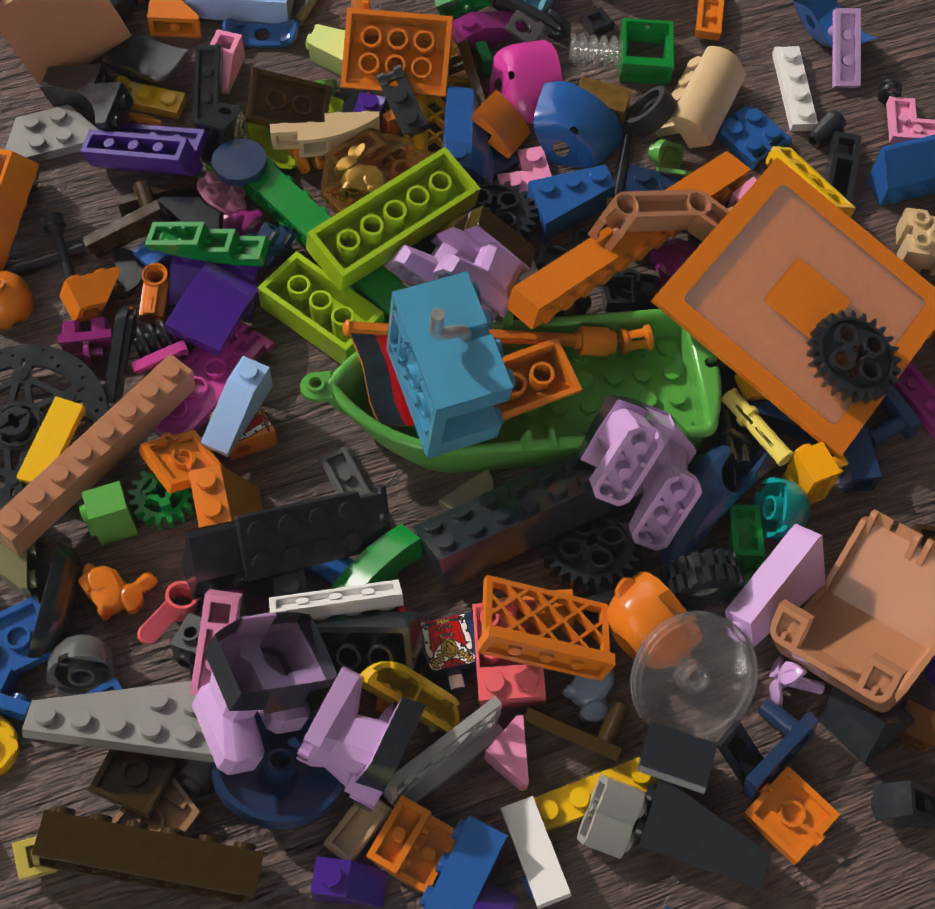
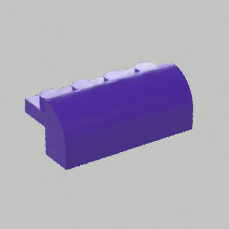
[80,123,209,176]

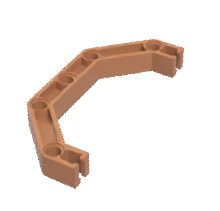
[587,190,730,252]

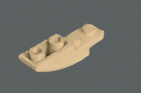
[270,111,380,158]

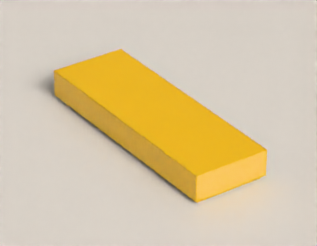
[16,396,86,484]

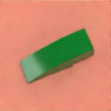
[330,523,422,589]

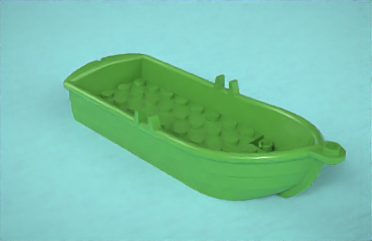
[300,309,722,473]

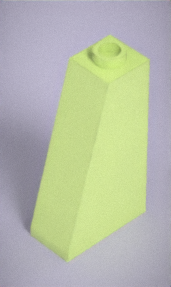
[306,24,385,97]

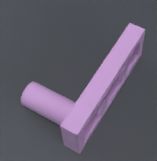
[828,8,861,88]

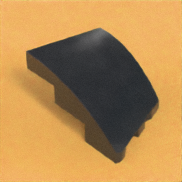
[600,268,662,313]

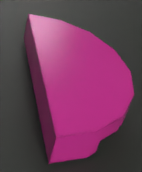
[131,340,189,375]

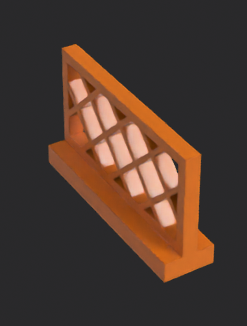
[477,575,615,681]

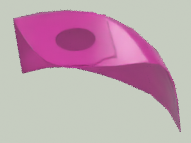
[489,40,563,124]

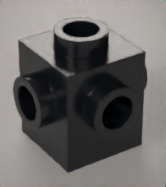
[169,613,202,669]

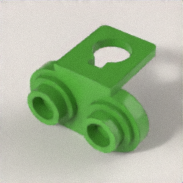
[648,139,693,176]

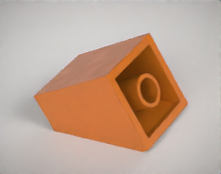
[188,464,263,529]

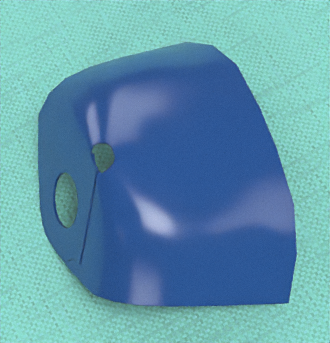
[792,0,880,49]
[534,81,623,167]

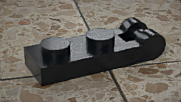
[376,64,430,140]

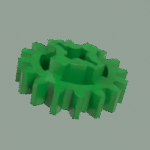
[128,470,194,530]

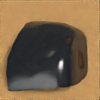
[102,29,195,85]

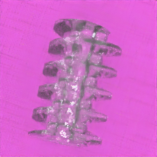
[569,33,622,69]

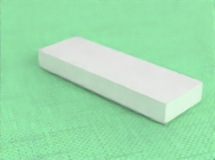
[501,796,571,909]

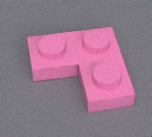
[886,96,935,144]
[497,146,552,193]

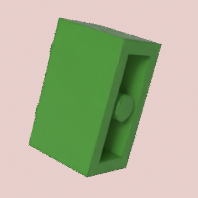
[79,481,138,546]

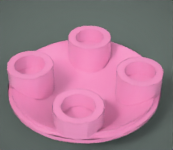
[197,171,247,215]

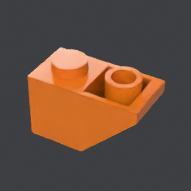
[59,267,120,322]

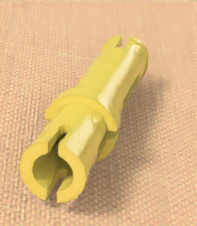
[721,388,794,466]

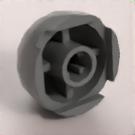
[47,635,116,696]

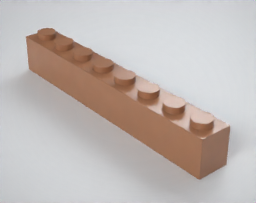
[0,354,195,557]

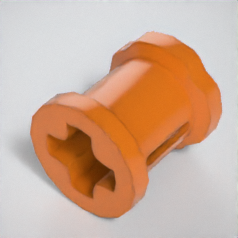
[618,324,654,355]

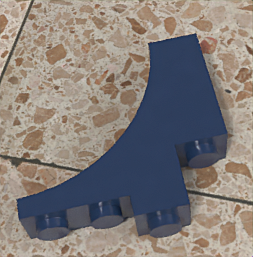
[736,401,882,493]

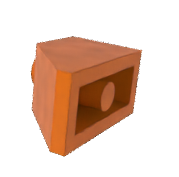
[147,0,202,38]

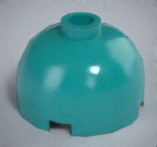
[752,477,811,540]

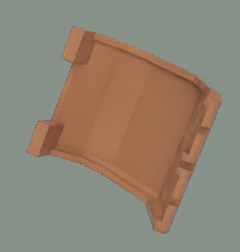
[770,509,935,713]

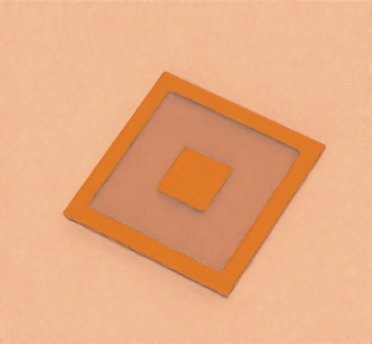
[651,157,935,458]

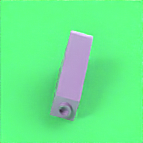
[725,524,826,648]

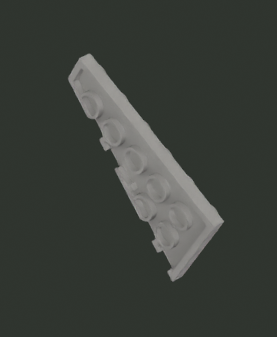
[22,681,215,763]

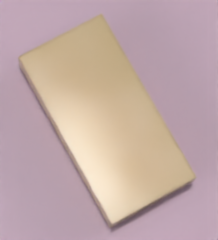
[323,799,393,861]

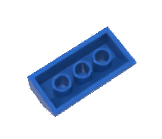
[866,134,935,206]

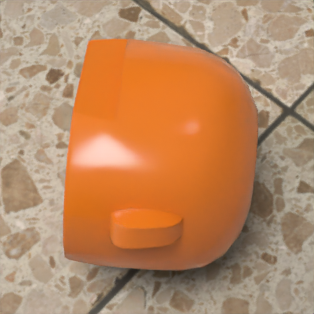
[607,571,702,668]

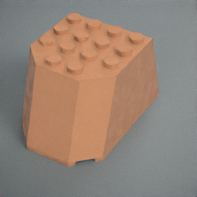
[0,0,132,85]

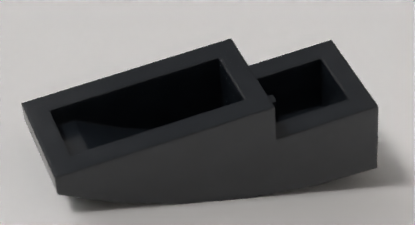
[825,131,861,204]

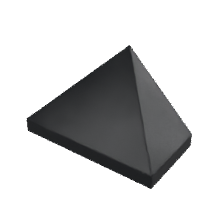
[717,720,764,786]

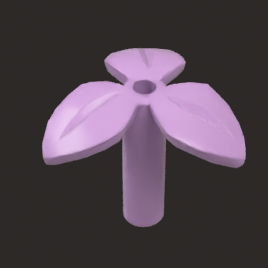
[769,655,825,707]

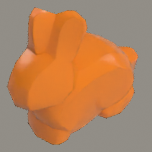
[78,563,158,622]

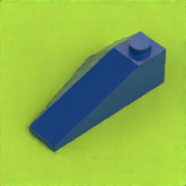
[442,85,495,184]

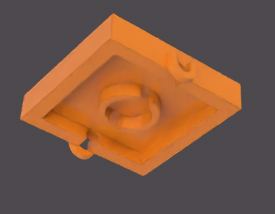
[139,430,223,494]
[742,766,840,865]

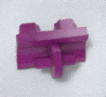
[57,317,113,366]

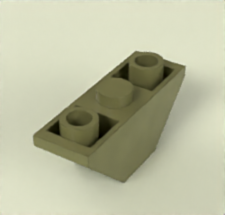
[0,540,40,599]

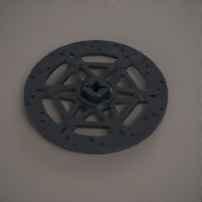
[0,344,109,510]

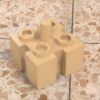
[896,208,935,276]

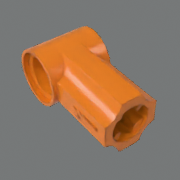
[138,263,170,325]

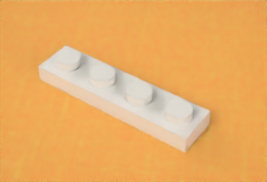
[772,46,818,132]
[269,579,404,620]

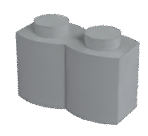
[577,774,647,859]

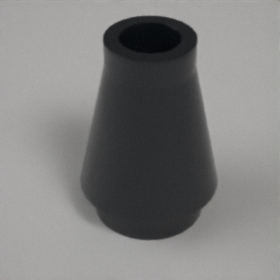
[807,110,846,148]

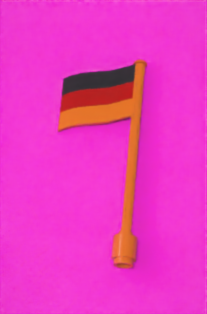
[343,319,617,427]

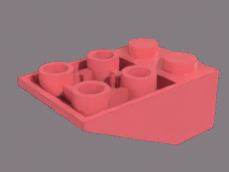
[472,599,546,708]

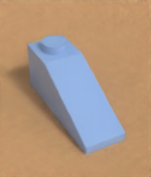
[200,356,273,457]

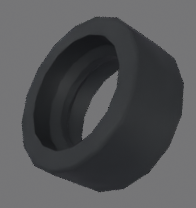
[626,86,677,137]

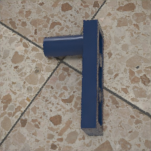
[868,385,922,446]
[742,698,819,802]

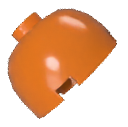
[0,271,35,329]

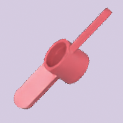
[137,581,198,645]

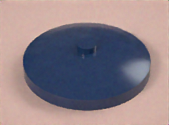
[210,708,345,829]

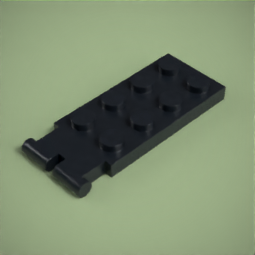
[234,485,391,581]

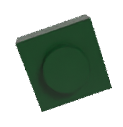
[475,41,495,79]

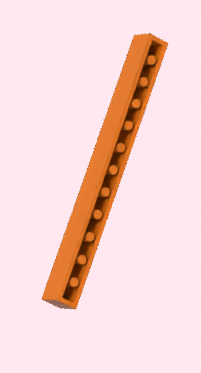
[506,151,751,329]

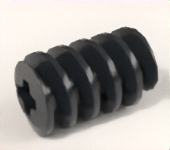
[132,316,189,359]

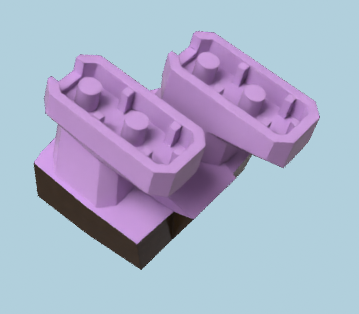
[387,206,535,321]

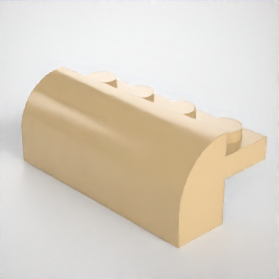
[655,46,747,149]

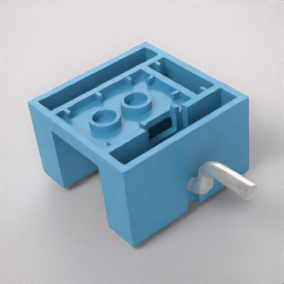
[387,271,515,458]

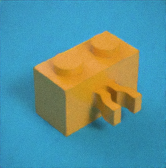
[782,442,849,505]

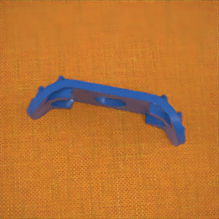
[222,18,299,48]

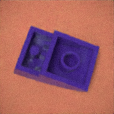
[165,261,259,358]

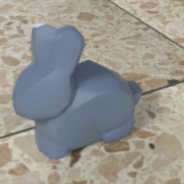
[562,669,627,724]

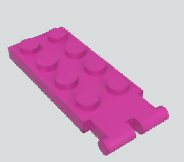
[153,322,276,440]

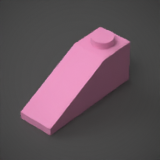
[190,589,243,695]

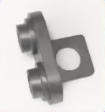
[505,10,548,42]

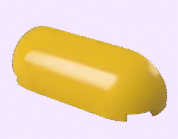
[360,661,460,734]

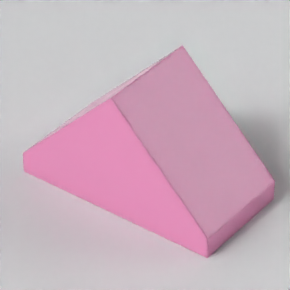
[484,715,529,791]

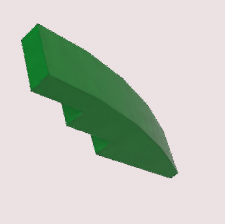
[145,222,270,266]
[728,504,765,604]

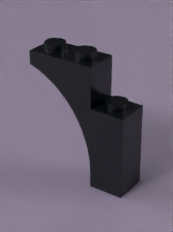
[39,64,134,132]

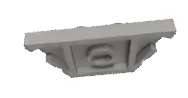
[5,104,99,162]

